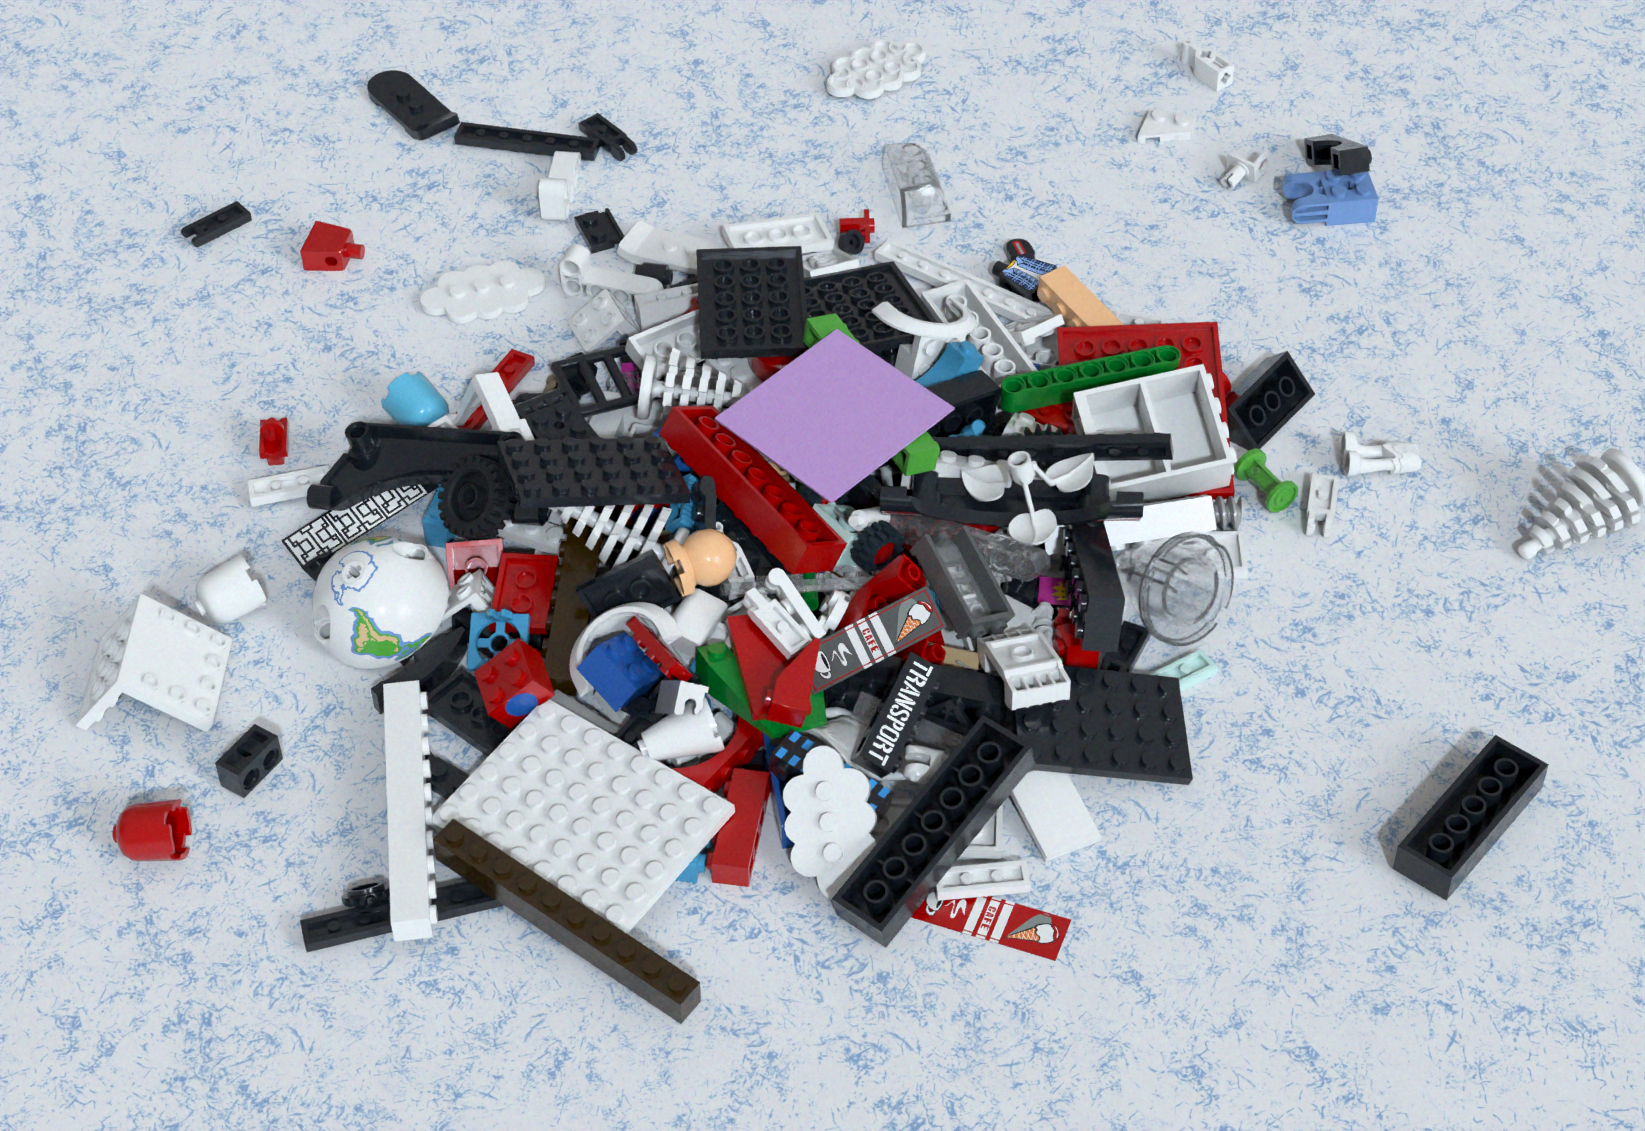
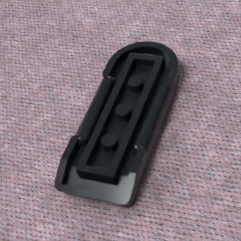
[367,70,460,140]

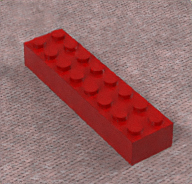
[659,406,847,574]

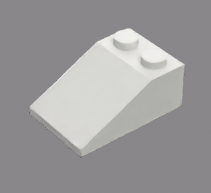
[802,247,860,278]

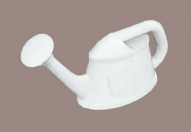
[798,707,909,781]

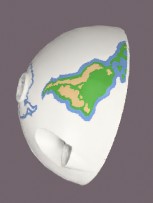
[311,536,449,669]

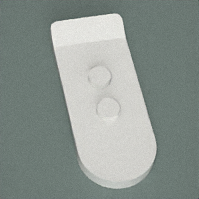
[616,220,729,276]

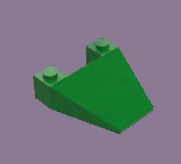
[695,641,827,739]

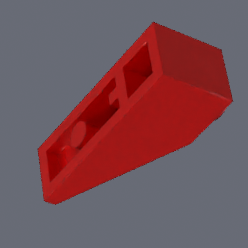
[763,638,821,728]

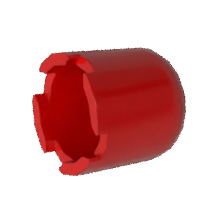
[112,799,192,862]

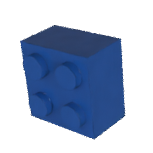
[576,632,664,712]

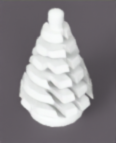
[637,347,755,427]
[1518,448,1645,560]
[551,504,690,574]

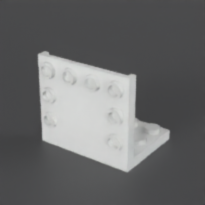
[75,594,232,732]

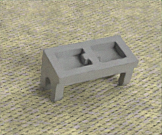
[655,680,709,715]

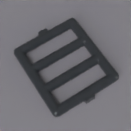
[550,345,659,418]

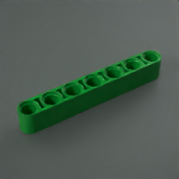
[1000,345,1181,413]

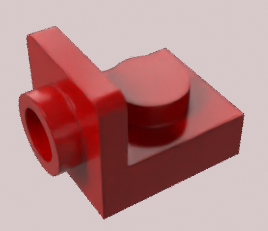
[839,209,875,243]

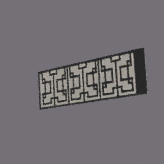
[281,484,439,567]

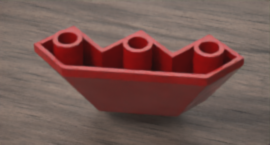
[834,554,946,665]

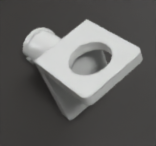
[1220,149,1270,190]

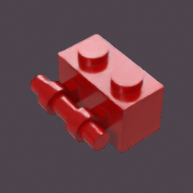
[1052,608,1099,669]

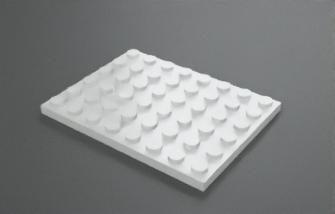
[430,699,735,934]

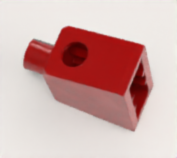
[300,221,365,271]

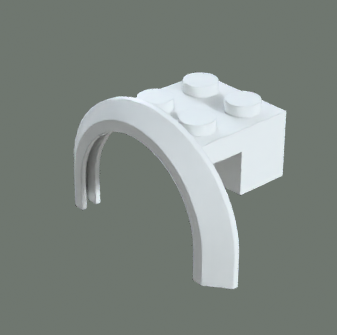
[872,298,977,381]
[569,602,683,697]

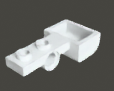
[659,588,734,658]

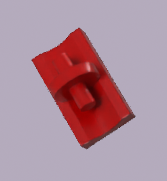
[259,417,288,466]

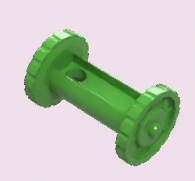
[1234,448,1298,513]

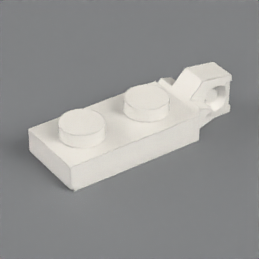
[742,587,812,661]

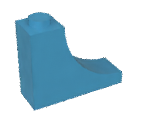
[916,341,984,388]

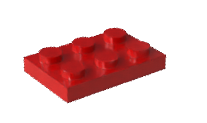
[488,553,560,635]

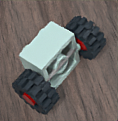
[798,484,905,576]

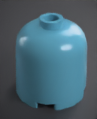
[381,371,449,427]

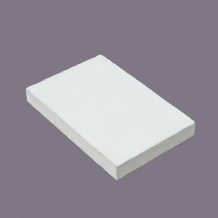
[1010,770,1102,862]

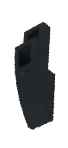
[371,626,468,714]

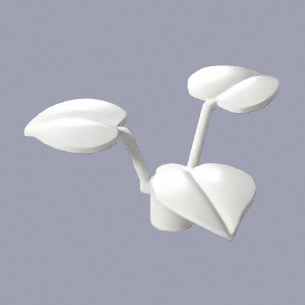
[961,451,1094,546]

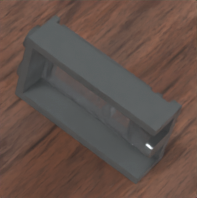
[910,527,1015,640]

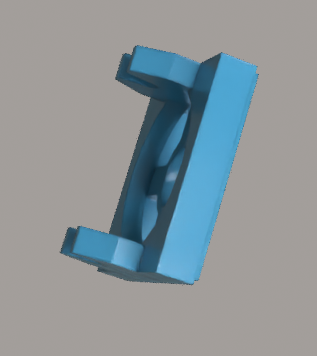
[467,609,531,672]

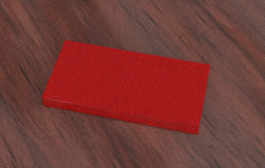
[725,615,812,721]

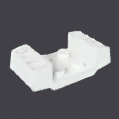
[977,627,1071,711]

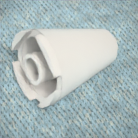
[637,696,725,761]

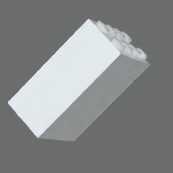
[1072,364,1237,504]

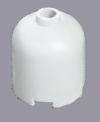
[194,554,267,624]

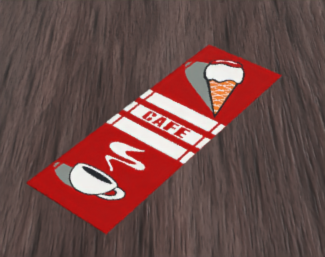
[911,888,1071,961]

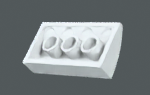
[625,309,706,380]

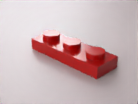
[626,616,693,682]

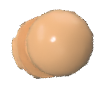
[663,529,737,597]

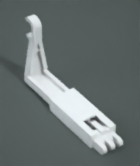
[445,372,550,510]

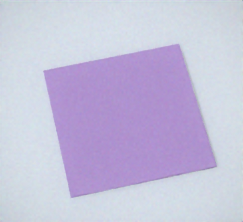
[714,329,955,503]

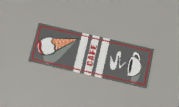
[797,585,947,695]

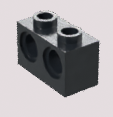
[215,724,283,798]

